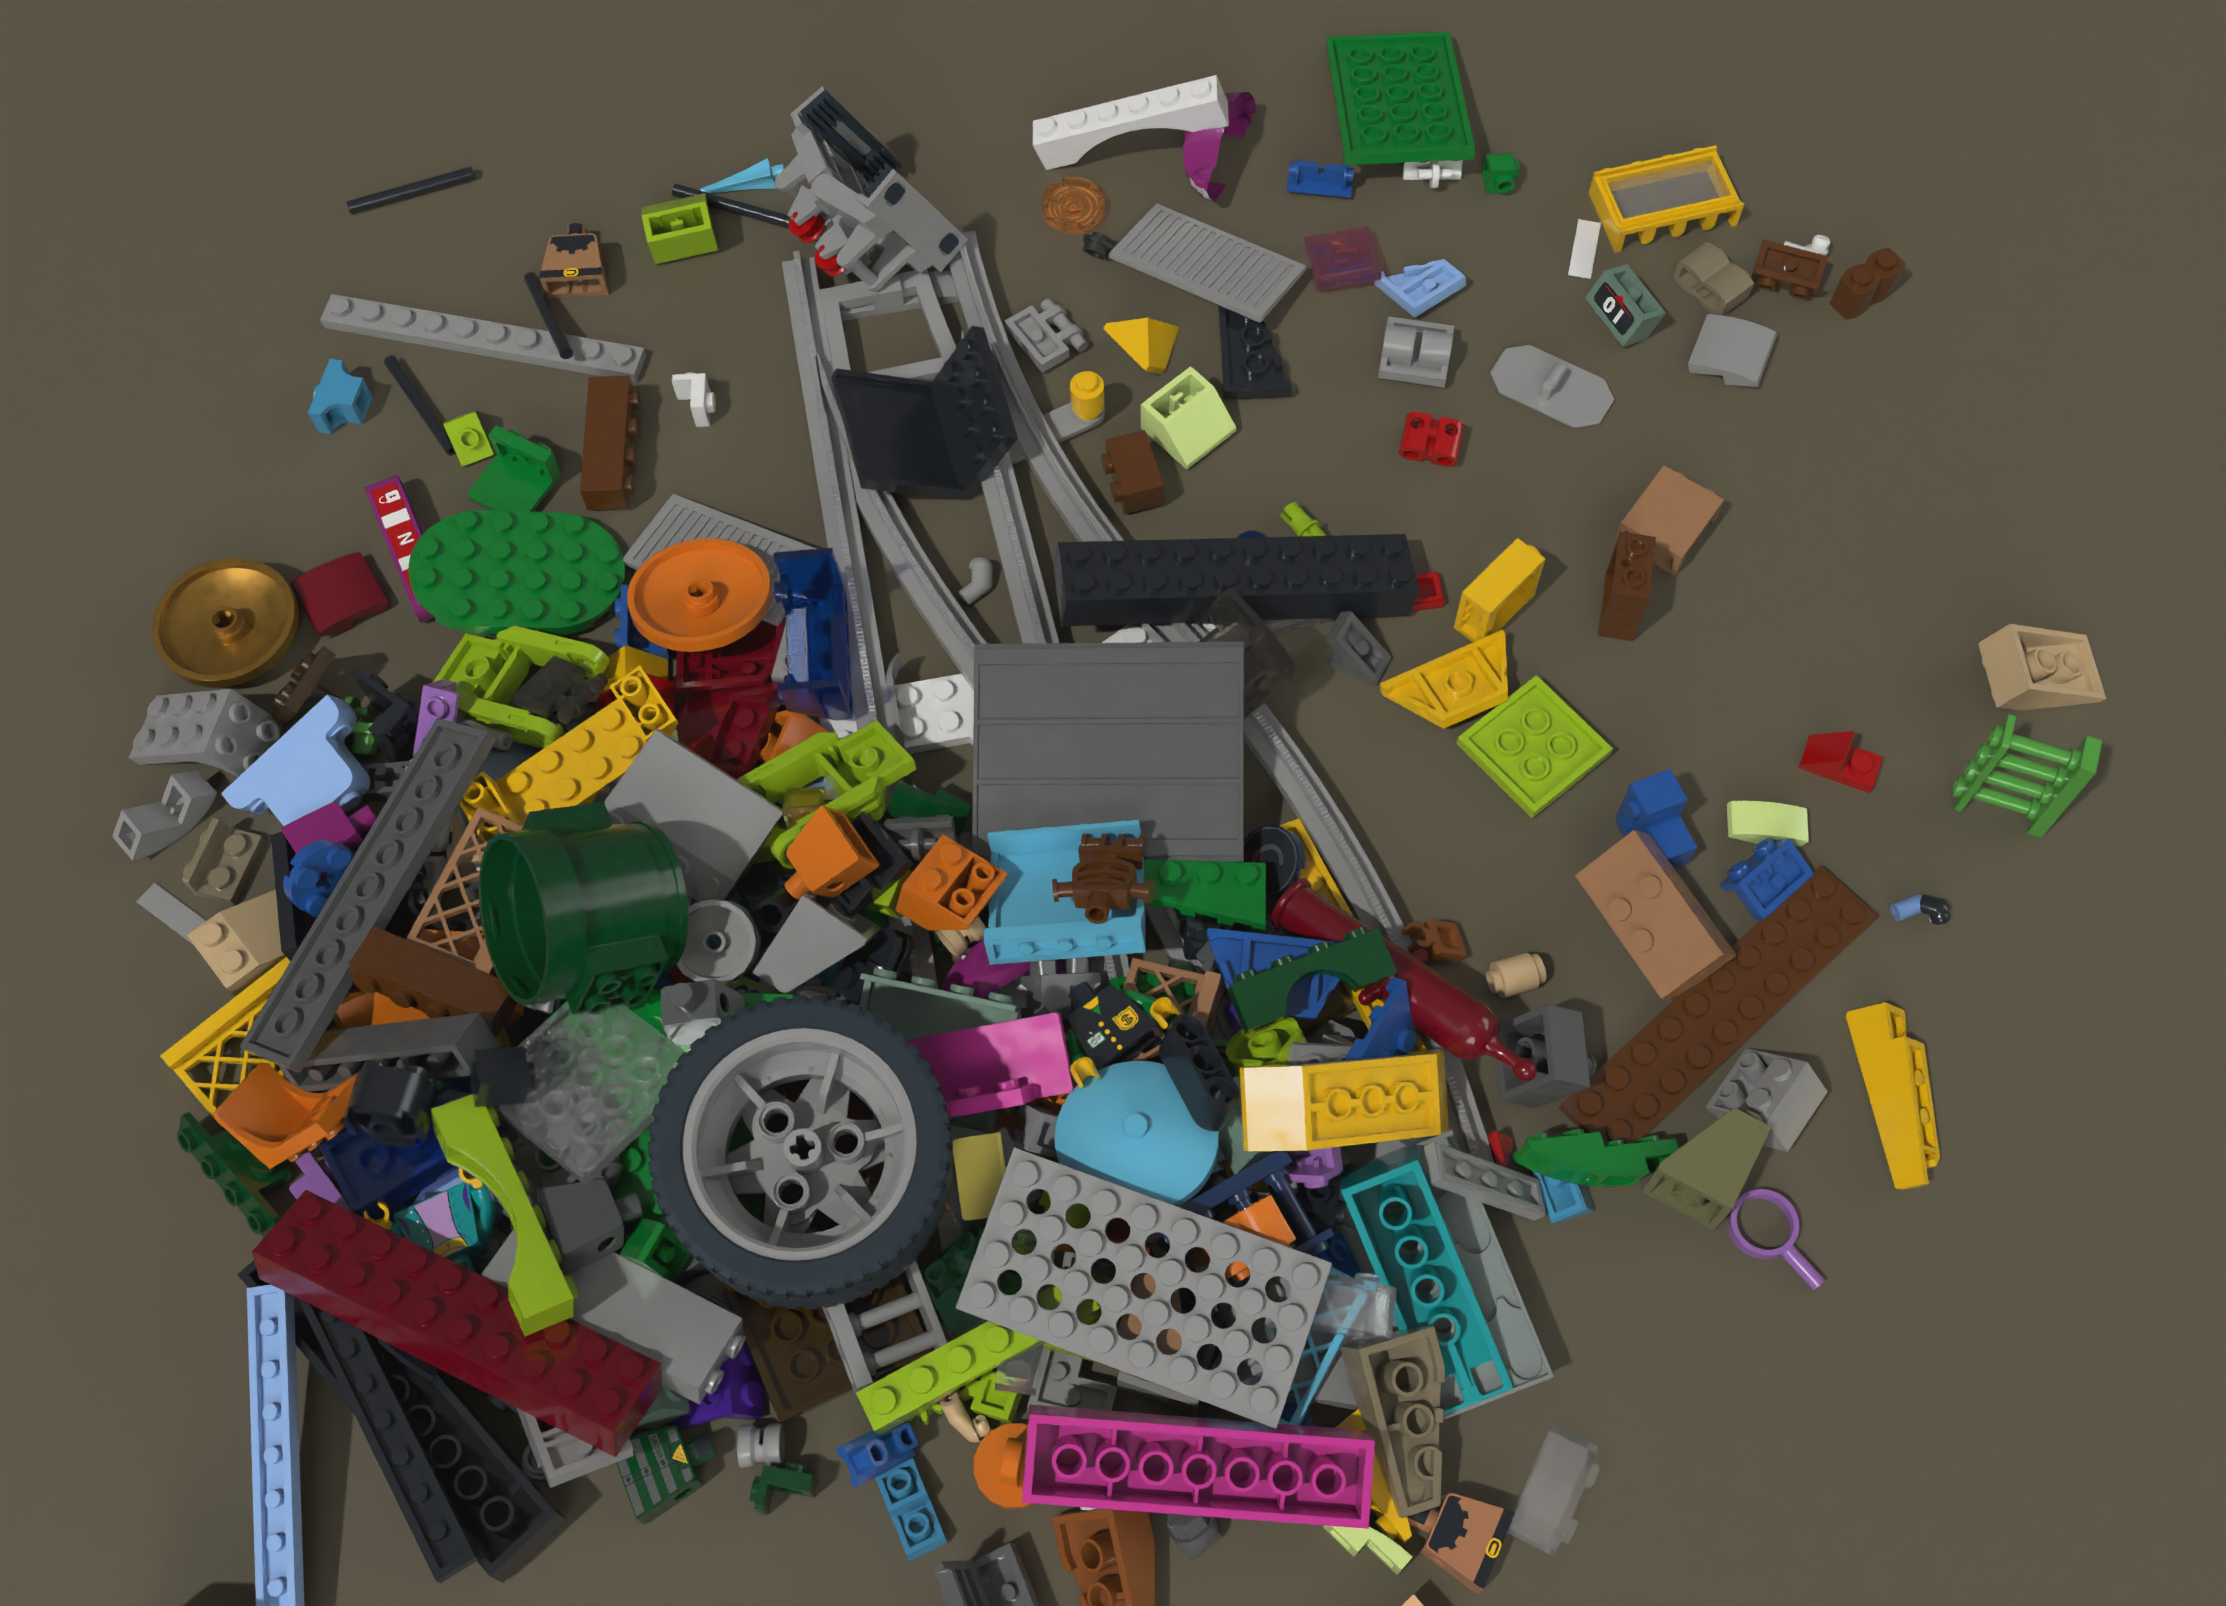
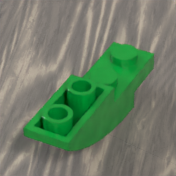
[1513,1129,1679,1188]

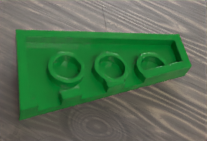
[1144,859,1266,934]

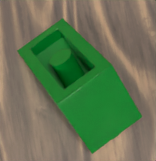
[620,1218,691,1284]

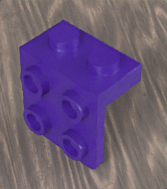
[669,1341,764,1430]

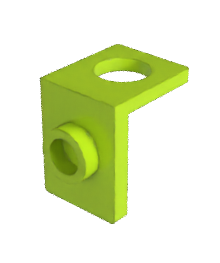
[443,411,494,467]

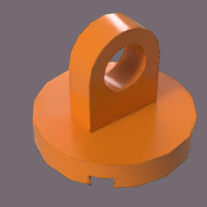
[973,1423,1034,1509]

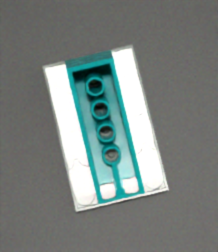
[1334,1128,1554,1420]

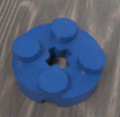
[283,840,355,917]

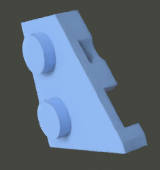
[1374,259,1466,318]

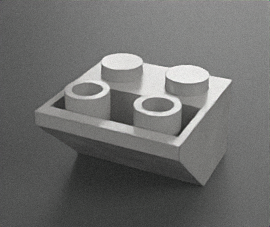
[1706,1048,1828,1152]

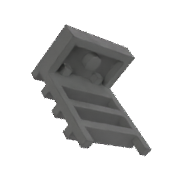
[933,1543,1040,1606]

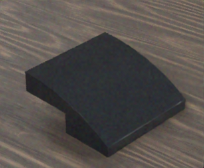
[833,811,914,916]

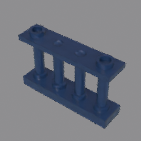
[1146,1151,1334,1316]

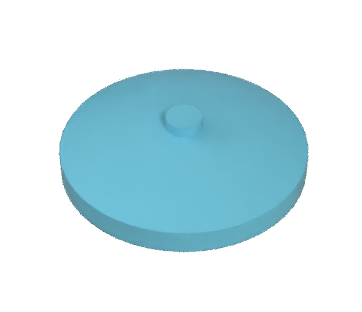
[1055,1061,1219,1207]

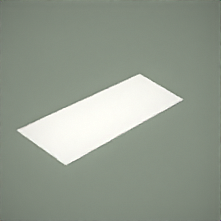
[1568,219,1601,279]

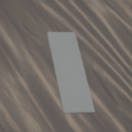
[136,882,206,945]

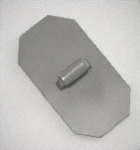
[1490,345,1614,429]

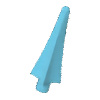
[699,158,785,194]

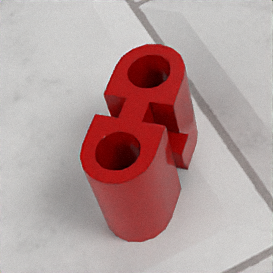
[1398,412,1465,467]

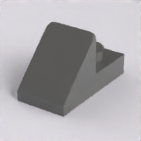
[1325,611,1392,685]

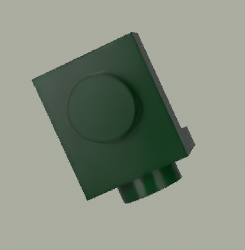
[750,1463,818,1515]

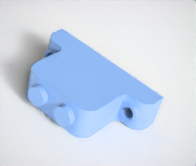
[221,694,370,826]

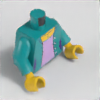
[364,1168,498,1272]

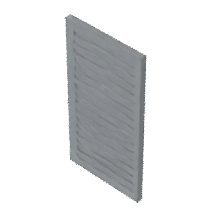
[1109,203,1306,323]
[623,494,828,626]

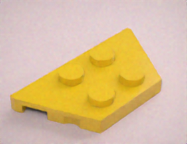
[1380,629,1508,729]

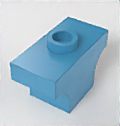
[308,358,373,434]

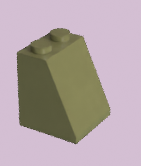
[1642,1107,1772,1230]

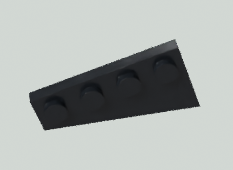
[1218,305,1292,399]

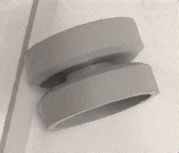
[677,899,762,983]

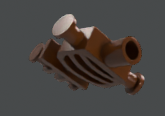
[1052,833,1155,924]

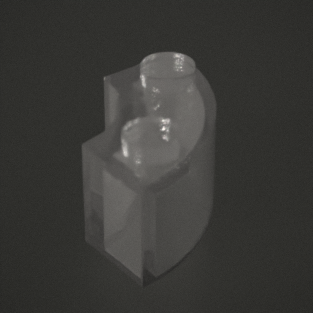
[1309,1273,1397,1340]
[1507,1424,1601,1557]

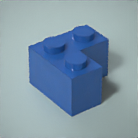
[1616,769,1698,869]

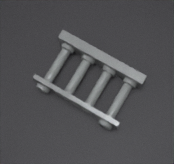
[807,1227,953,1394]

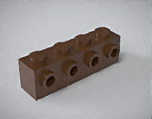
[580,376,641,510]
[349,926,517,1038]

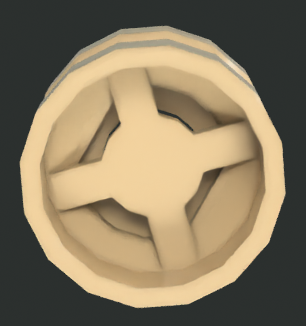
[935,916,986,958]

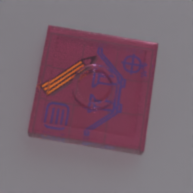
[1304,226,1381,291]

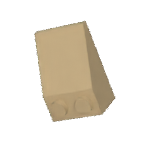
[1978,624,2106,711]
[187,890,286,997]

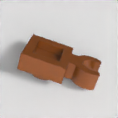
[1401,919,1467,963]

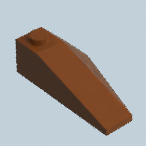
[1052,1508,1155,1606]

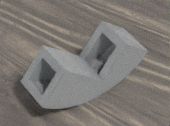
[112,769,217,861]

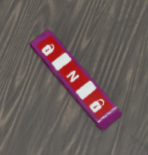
[364,475,434,623]

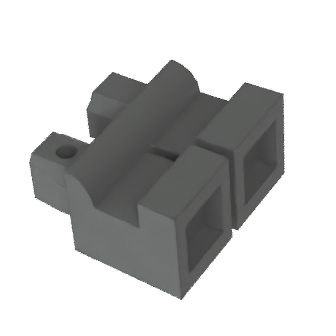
[1020,957,1102,1021]

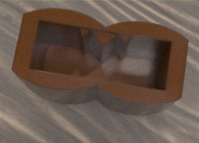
[1830,248,1906,320]

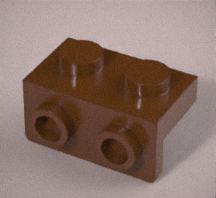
[1751,239,1829,299]

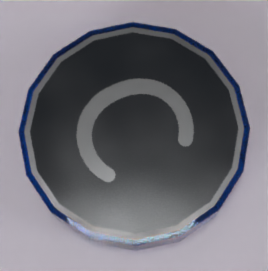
[1244,825,1306,900]

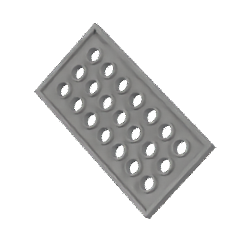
[956,1147,1332,1429]

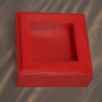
[1411,572,1445,612]

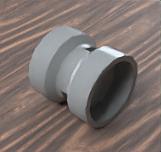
[737,1423,785,1468]

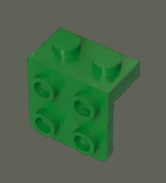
[468,425,562,511]

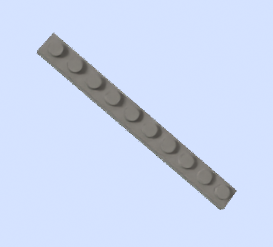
[320,294,646,382]

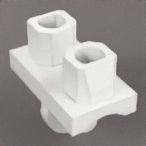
[1402,160,1463,188]

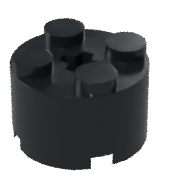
[343,1061,439,1147]

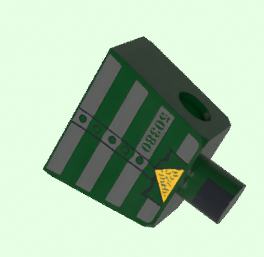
[616,1426,718,1525]

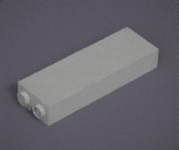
[481,1229,746,1405]

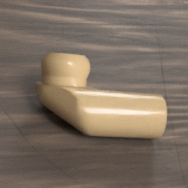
[939,1391,991,1443]

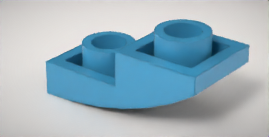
[875,1458,948,1561]

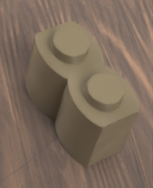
[1673,242,1754,316]

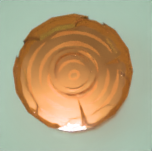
[1041,177,1105,235]

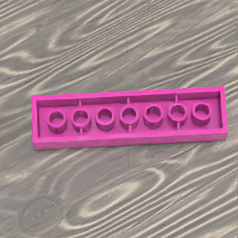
[1022,1404,1375,1529]

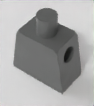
[661,979,745,1046]
[537,1179,642,1276]

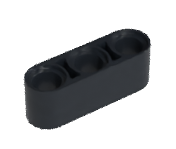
[1158,1014,1240,1131]

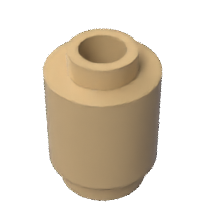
[1486,952,1546,999]

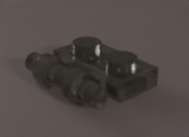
[515,655,608,724]

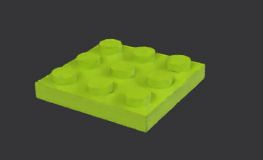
[1456,675,1613,819]

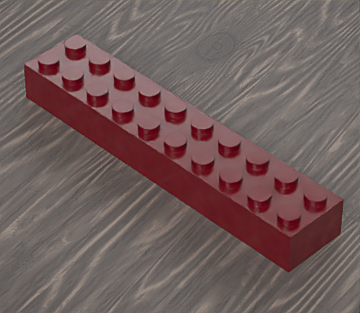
[252,1190,662,1457]

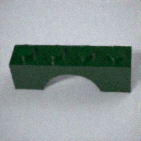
[1227,926,1397,1035]

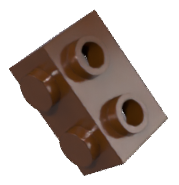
[1101,430,1164,514]

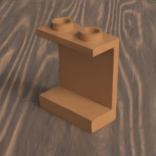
[1615,465,1725,576]

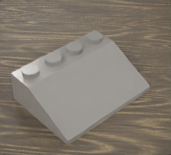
[604,729,785,902]

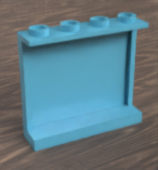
[983,820,1146,965]

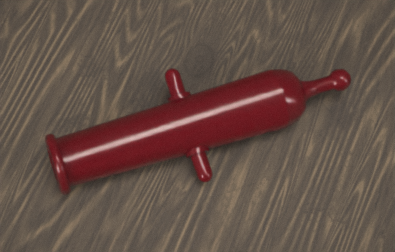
[1271,878,1537,1082]

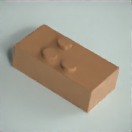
[1575,830,1737,1000]

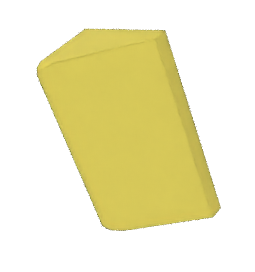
[952,1132,1006,1221]

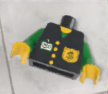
[1066,982,1180,1088]

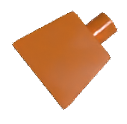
[784,805,880,900]

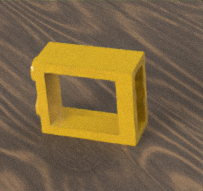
[1454,538,1545,642]

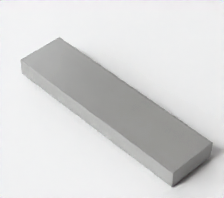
[1424,1142,1545,1221]

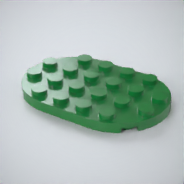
[408,510,626,636]

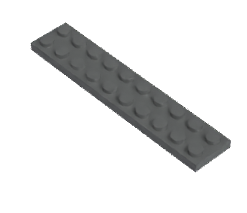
[239,718,497,1073]

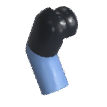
[1890,894,1951,925]

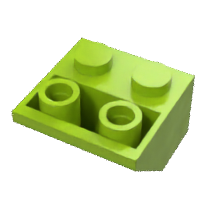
[641,193,718,264]

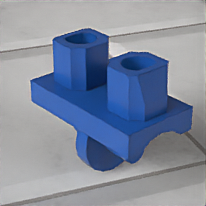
[836,1422,918,1488]

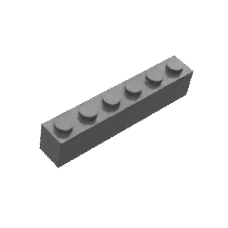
[278,1013,499,1092]

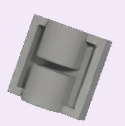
[1378,316,1454,388]

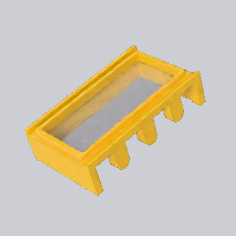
[1588,145,1745,253]

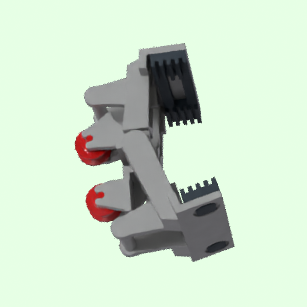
[775,86,968,292]

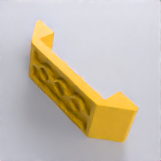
[459,665,679,843]
[1240,1049,1449,1151]

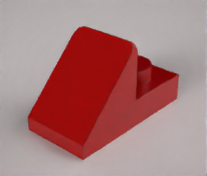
[1798,731,1883,793]

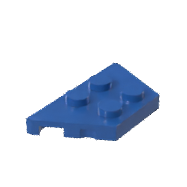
[1206,928,1341,1020]

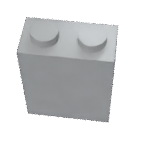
[752,891,882,994]

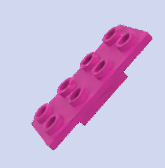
[909,1012,1075,1118]

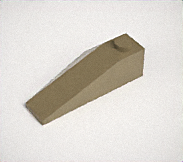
[1340,1326,1445,1518]

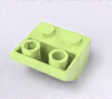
[1141,366,1236,469]

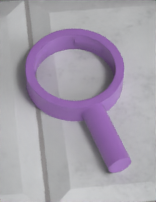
[1727,1189,1826,1291]

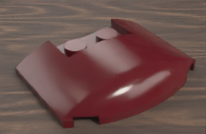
[676,619,785,693]
[675,680,788,780]

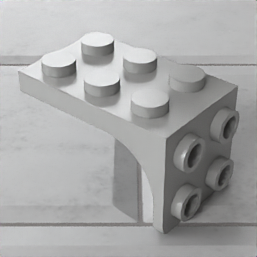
[129,689,283,777]

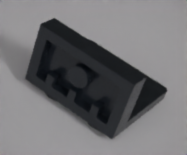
[352,669,419,762]

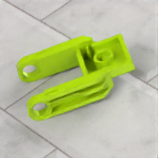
[433,626,610,749]
[737,720,917,869]

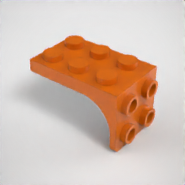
[214,1063,358,1169]

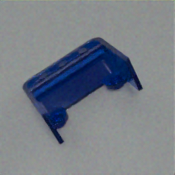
[773,548,853,721]

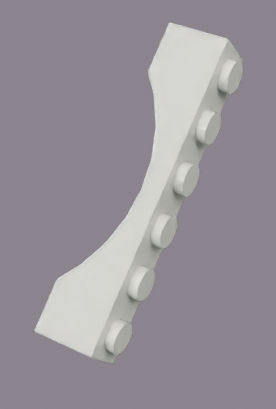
[1033,75,1229,170]

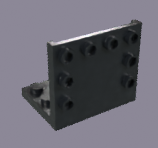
[831,326,1018,500]

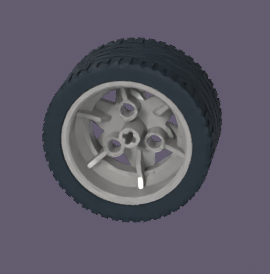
[648,995,953,1309]

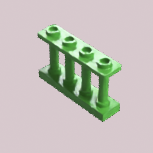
[1951,714,2102,838]

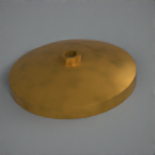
[151,558,299,688]

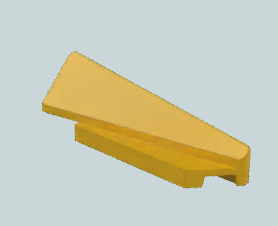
[1846,1002,1940,1190]

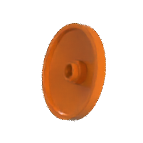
[627,538,772,652]

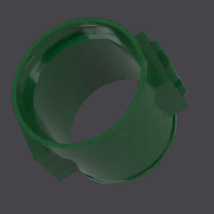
[479,801,689,1015]

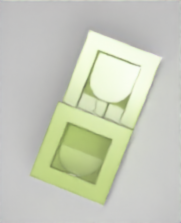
[1727,801,1809,847]
[1323,1525,1412,1575]

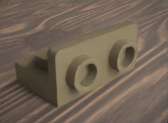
[182,817,267,906]

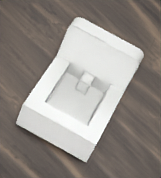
[672,372,716,427]

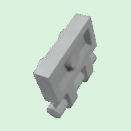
[1004,298,1089,373]

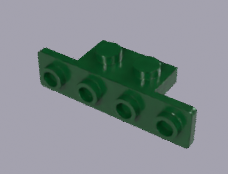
[177,1112,292,1238]

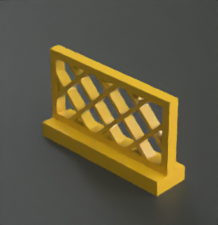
[160,957,344,1128]

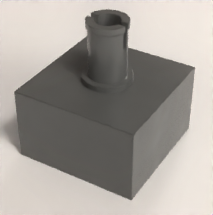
[1497,1004,1596,1108]

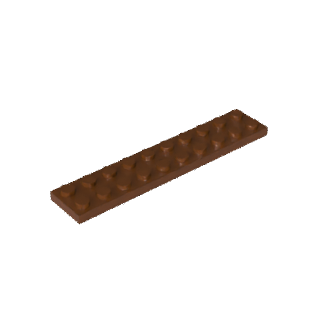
[1559,865,1878,1144]

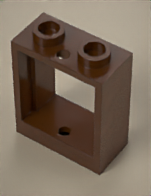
[1598,531,1656,641]

